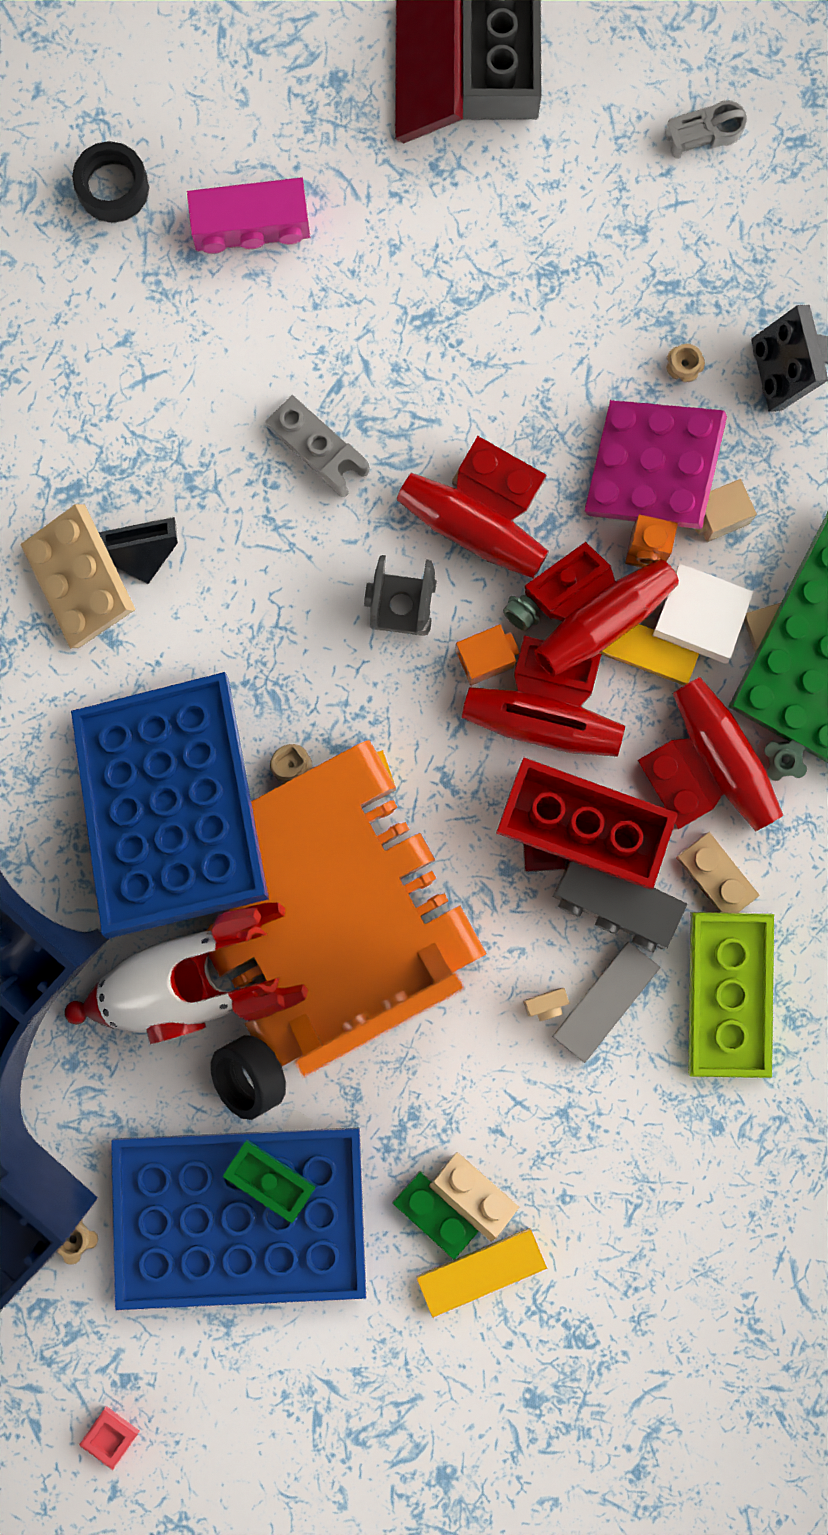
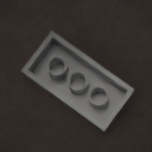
[463,0,542,119]

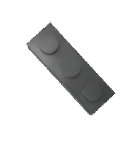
[552,860,688,953]

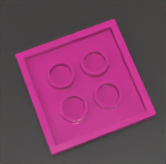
[584,400,727,529]

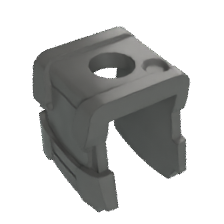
[364,555,437,635]

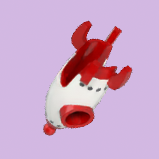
[64,902,308,1044]

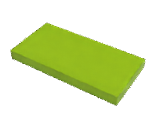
[688,912,774,1078]

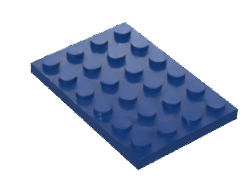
[71,672,269,939]
[111,1127,366,1310]

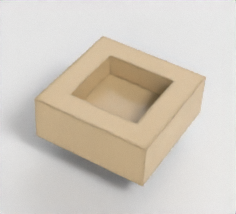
[523,988,570,1022]

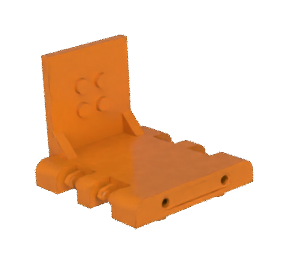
[205,740,487,1077]

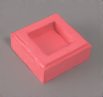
[79,1406,139,1470]

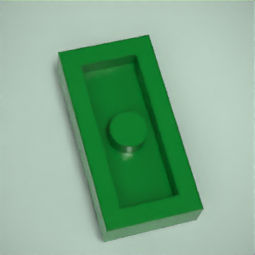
[222,1139,316,1223]
[392,1171,479,1260]

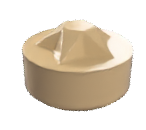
[270,744,312,784]

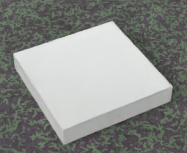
[653,564,754,664]

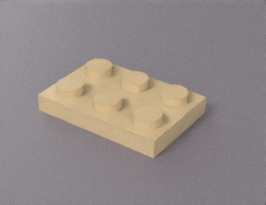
[20,504,136,649]

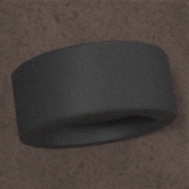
[72,141,150,223]
[210,1035,286,1120]

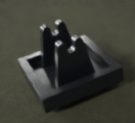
[751,305,828,412]

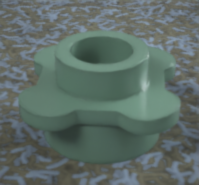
[764,740,807,781]

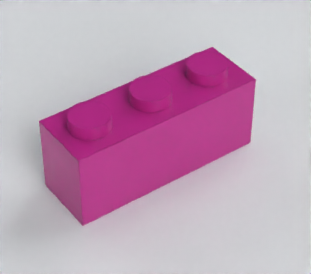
[187,177,310,254]

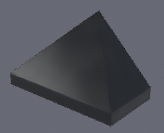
[98,517,178,584]

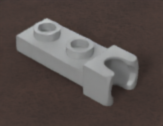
[265,395,370,497]

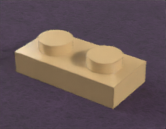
[676,832,760,913]
[429,1152,519,1242]

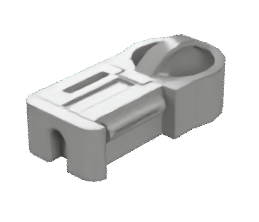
[665,100,747,159]

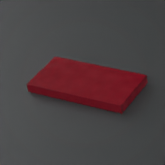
[395,0,463,143]

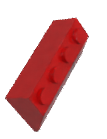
[496,757,678,890]

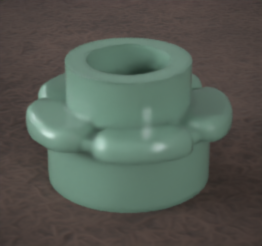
[503,595,540,631]

